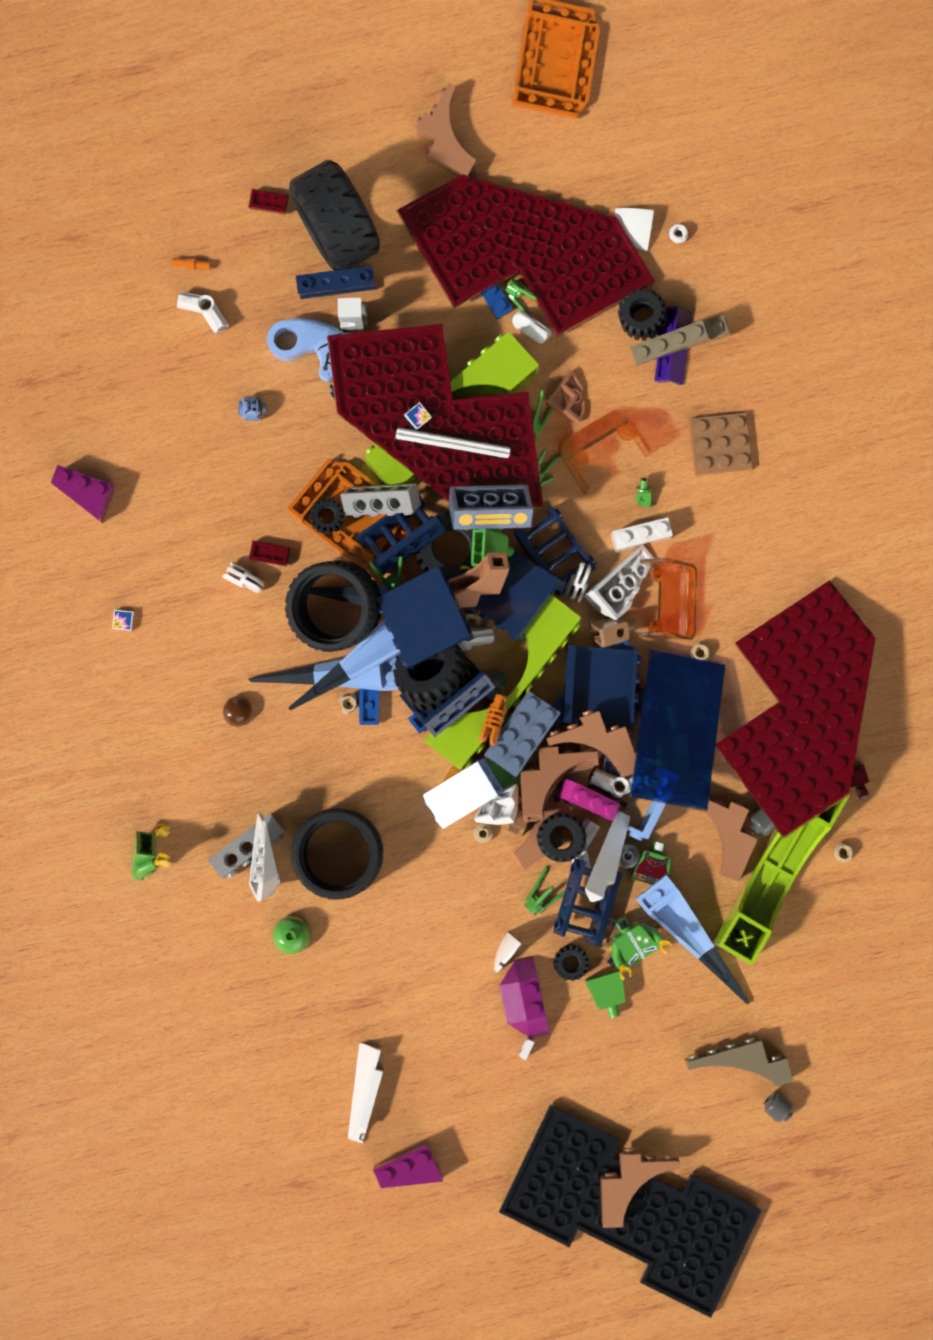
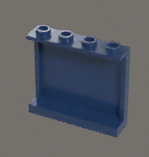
[466,551,565,642]
[376,566,475,670]
[562,645,641,727]
[399,659,495,737]

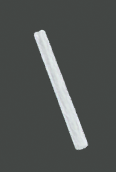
[396,428,510,458]

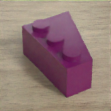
[51,465,115,523]
[373,1142,443,1188]

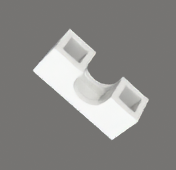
[338,298,368,332]
[611,517,673,553]

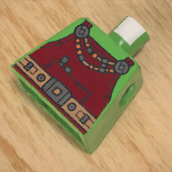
[630,841,671,885]

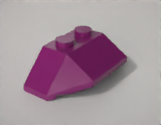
[500,957,549,1038]

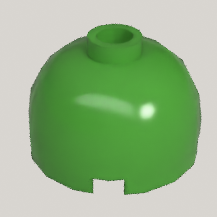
[272,915,311,954]

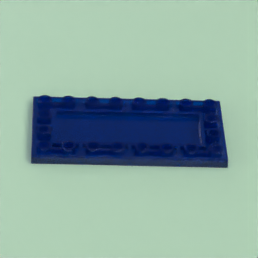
[630,649,725,812]

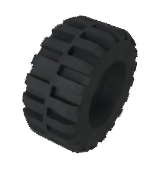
[416,510,474,579]
[393,644,471,711]

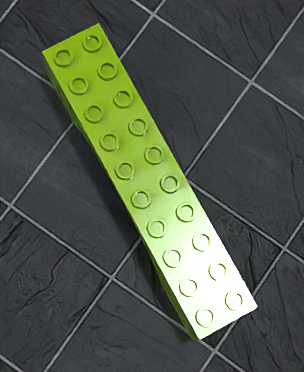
[364,331,539,485]
[424,595,581,771]
[712,794,850,966]

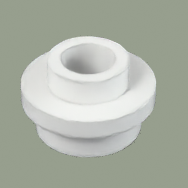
[669,224,688,243]

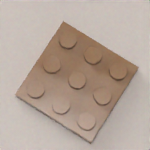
[689,413,753,476]

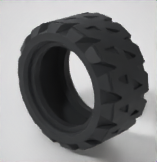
[289,159,380,271]

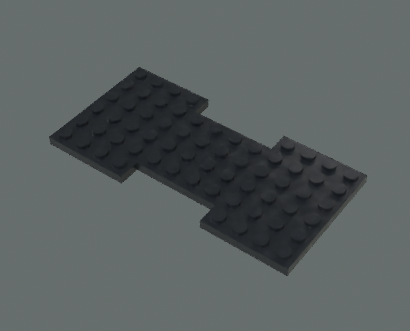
[499,1104,762,1318]

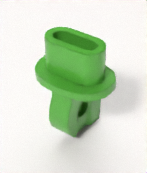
[636,477,651,508]

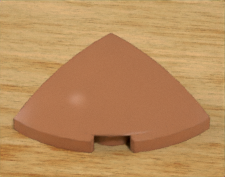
[545,370,586,423]

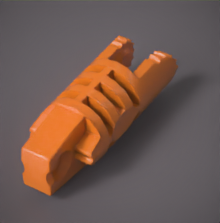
[479,694,507,745]

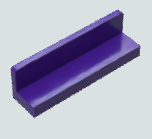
[654,306,692,385]

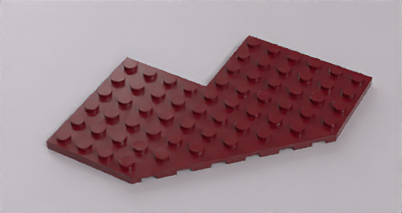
[397,174,655,337]
[327,324,543,508]
[715,580,876,839]

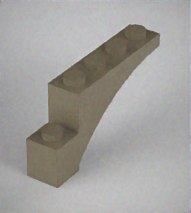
[630,315,731,366]
[685,1037,794,1086]

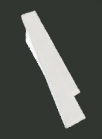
[585,811,630,902]
[348,1043,384,1143]

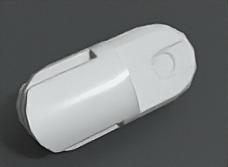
[512,311,551,344]
[222,561,264,593]
[563,562,591,602]

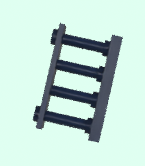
[296,266,375,300]
[356,494,446,576]
[514,506,597,596]
[553,858,623,947]

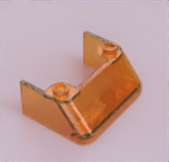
[558,410,651,494]
[638,558,697,640]

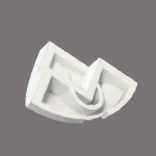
[615,208,654,251]
[474,784,518,824]
[494,932,521,972]

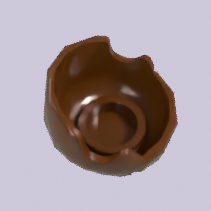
[223,696,252,727]

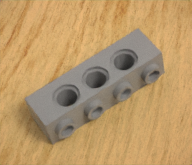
[340,484,421,517]
[208,813,286,879]

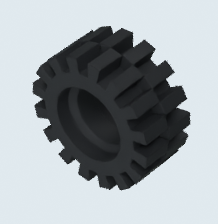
[310,497,345,535]
[554,945,589,981]

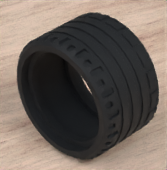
[285,560,381,652]
[291,808,384,900]

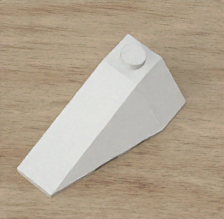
[584,544,655,620]
[249,813,280,901]

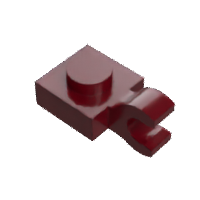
[850,764,869,800]

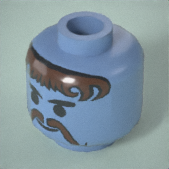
[238,396,266,421]

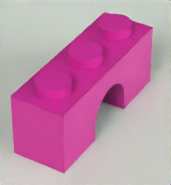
[557,779,621,822]

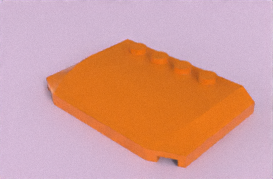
[512,0,600,119]
[287,459,418,580]

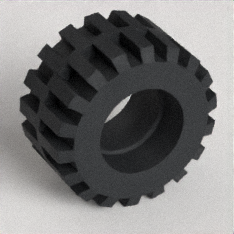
[618,288,668,341]
[537,813,587,862]

